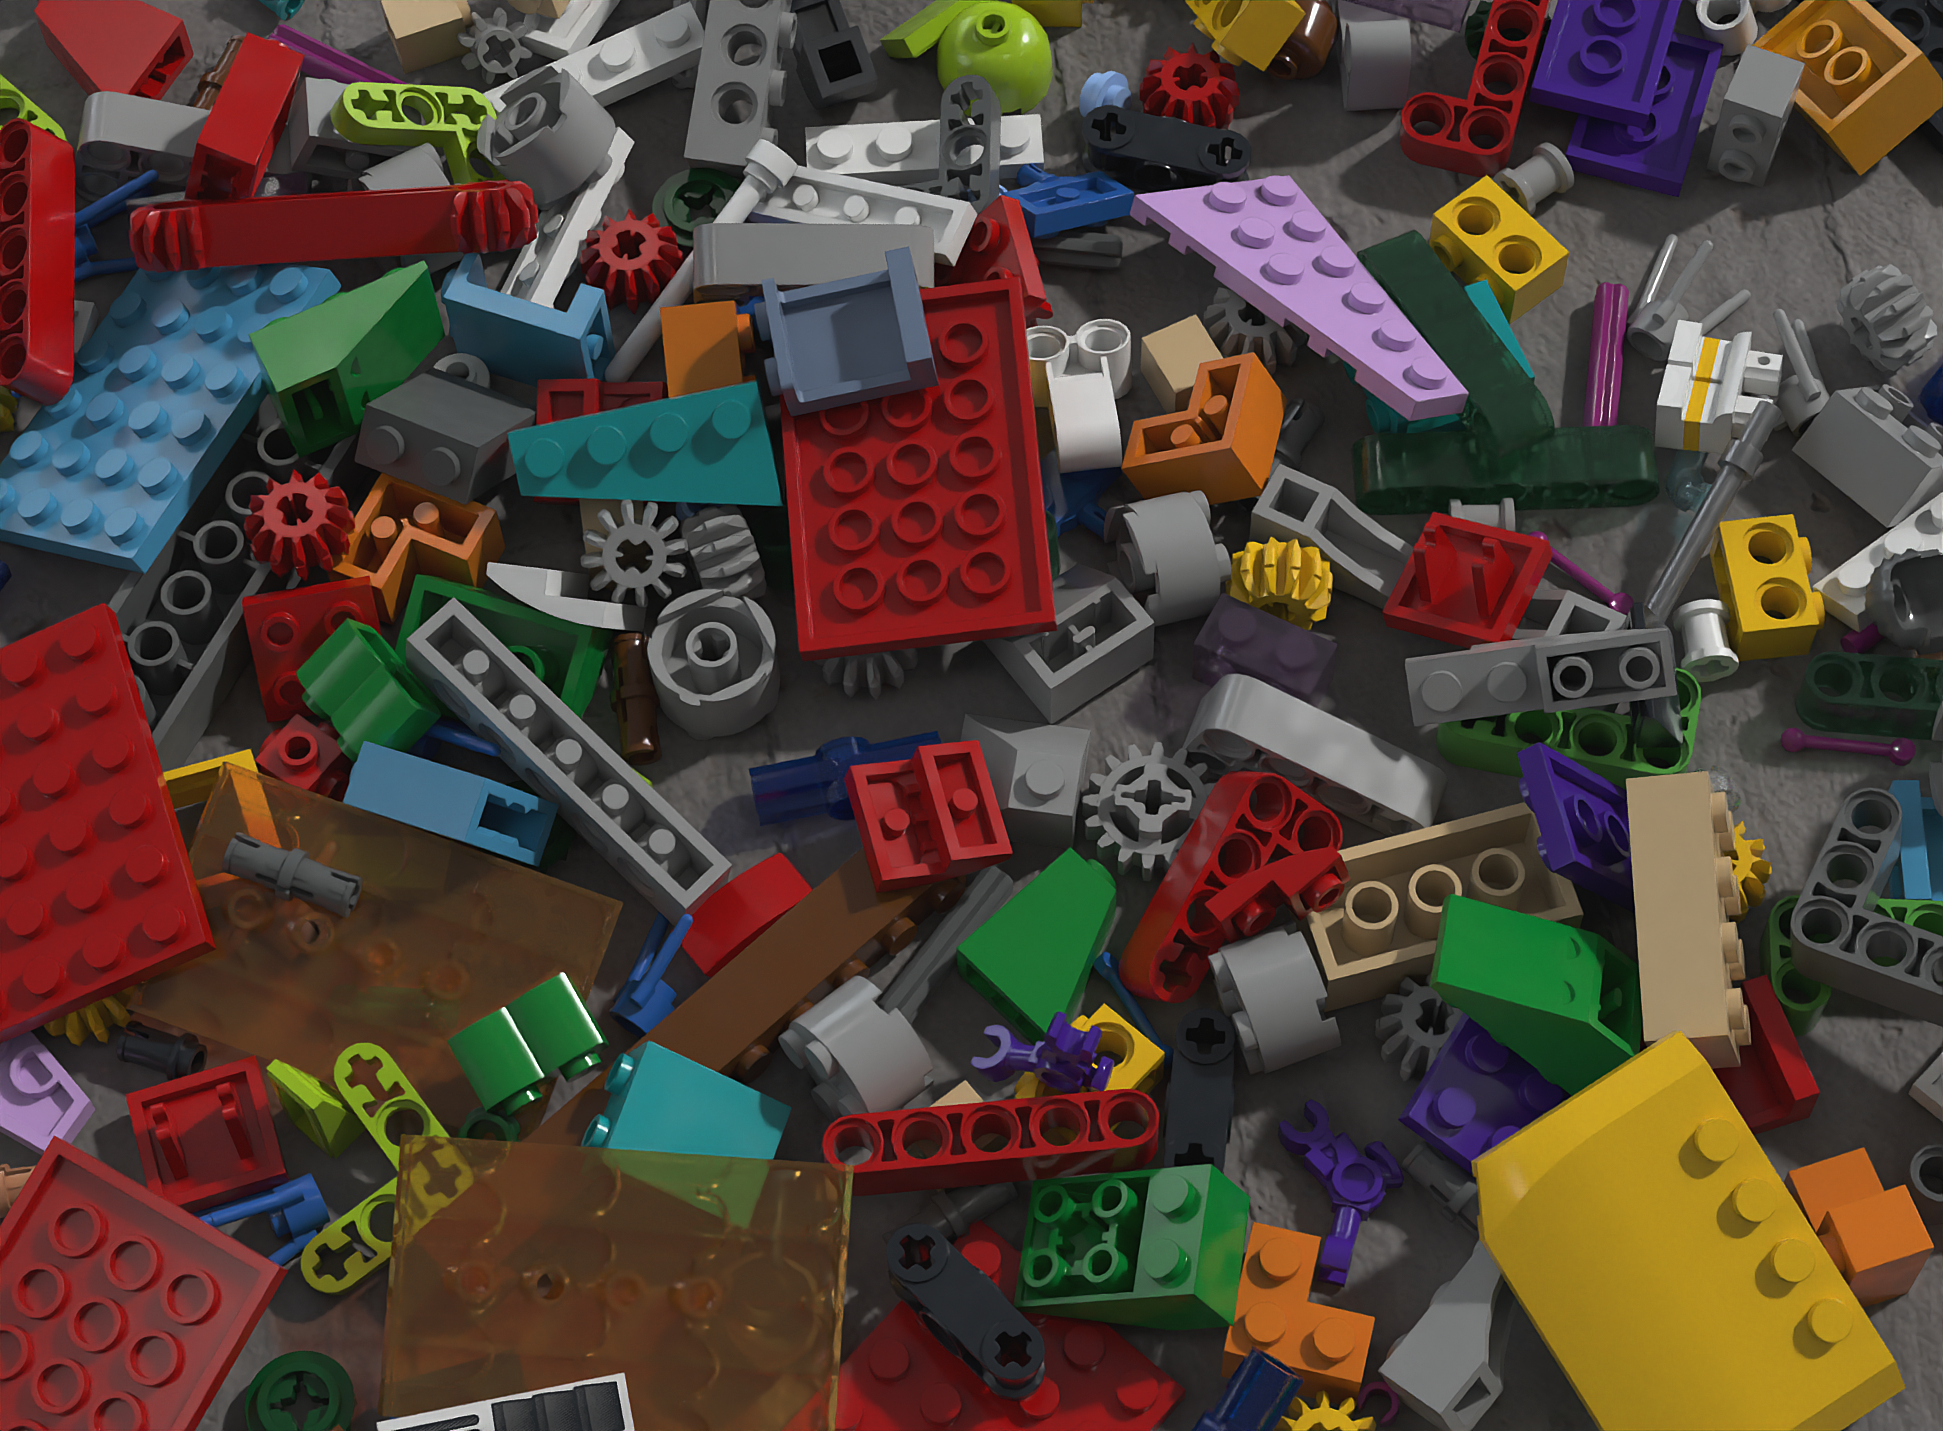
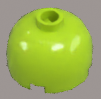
[936,0,1053,117]

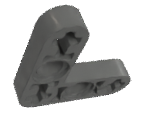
[898,75,1001,216]

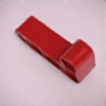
[1400,0,1552,177]
[1119,771,1343,1003]

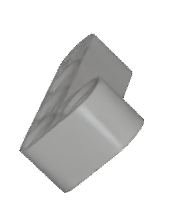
[1331,0,1411,111]
[75,91,313,202]
[693,223,934,307]
[1183,674,1448,837]

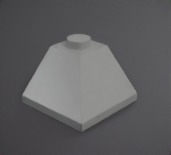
[960,714,1091,849]

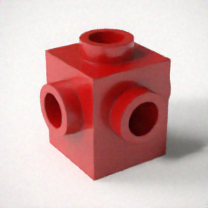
[254,714,353,828]

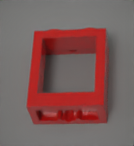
[184,32,305,200]

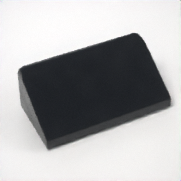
[1624,603,1683,748]

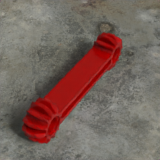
[128,179,539,273]

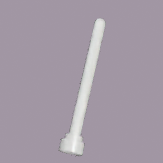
[605,139,798,382]

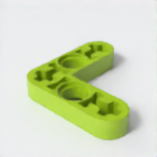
[330,82,506,184]
[301,1043,475,1296]

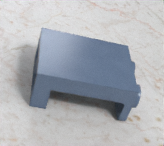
[754,246,939,417]

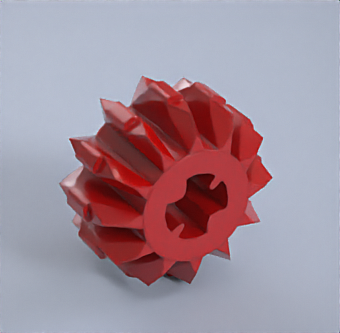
[1139,42,1240,130]
[580,209,683,315]
[244,469,355,582]

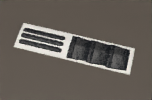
[377,1372,635,1431]

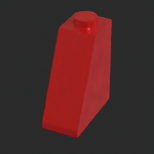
[34,0,194,101]

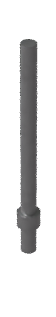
[1588,400,1782,713]

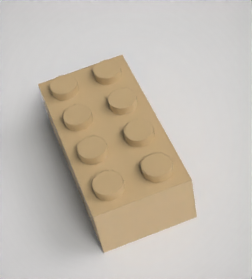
[1626,771,1751,1069]
[1289,802,1584,1012]

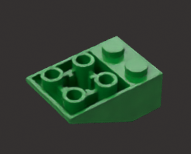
[248,260,445,458]
[1430,893,1643,1096]
[1013,1164,1250,1330]

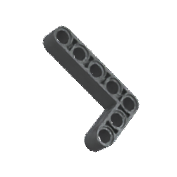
[1790,787,1943,1027]

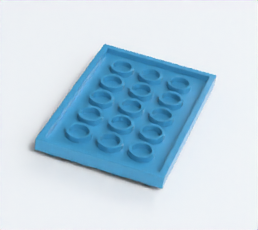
[0,262,342,574]

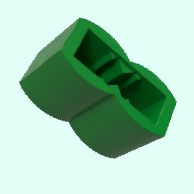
[296,618,442,763]
[447,972,610,1117]

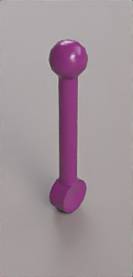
[1528,531,1634,619]
[1780,727,1916,766]

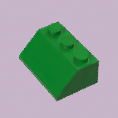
[395,574,614,721]

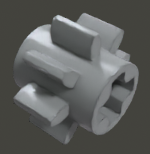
[456,7,532,84]

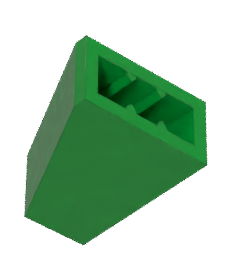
[956,847,1116,1046]

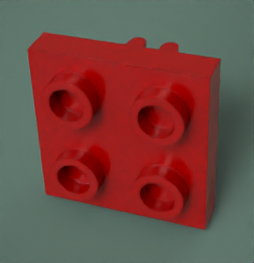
[934,195,1053,329]
[1382,512,1553,649]
[242,575,382,723]
[125,1055,290,1213]

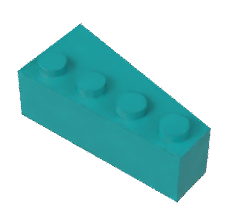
[507,379,785,506]

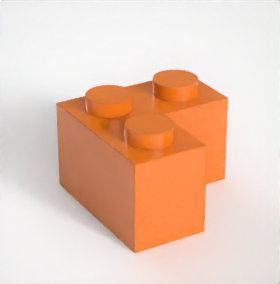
[660,300,756,398]
[1121,352,1287,505]
[327,472,506,625]
[1783,1147,1934,1308]
[1221,1222,1375,1408]

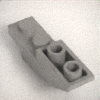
[1405,628,1677,727]

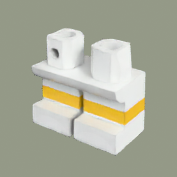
[1655,320,1783,454]

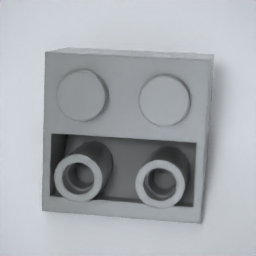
[1792,384,1943,527]
[982,563,1155,724]

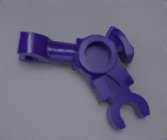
[970,1011,1114,1094]
[1278,1099,1404,1287]

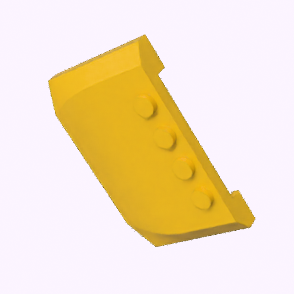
[1471,1030,1906,1431]

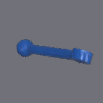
[1094,952,1174,1070]

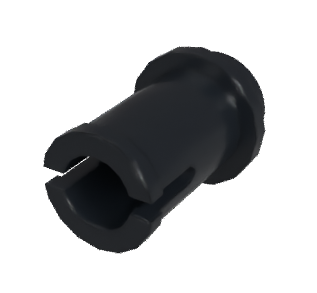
[116,1020,208,1081]

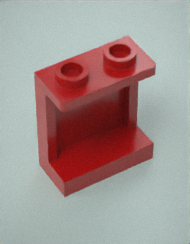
[1639,974,1820,1135]

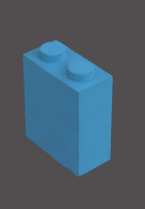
[343,741,559,867]

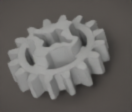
[1082,742,1216,882]

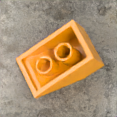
[1752,0,1943,176]

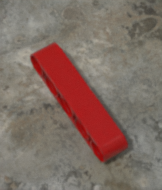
[0,118,75,406]
[822,1089,1159,1196]

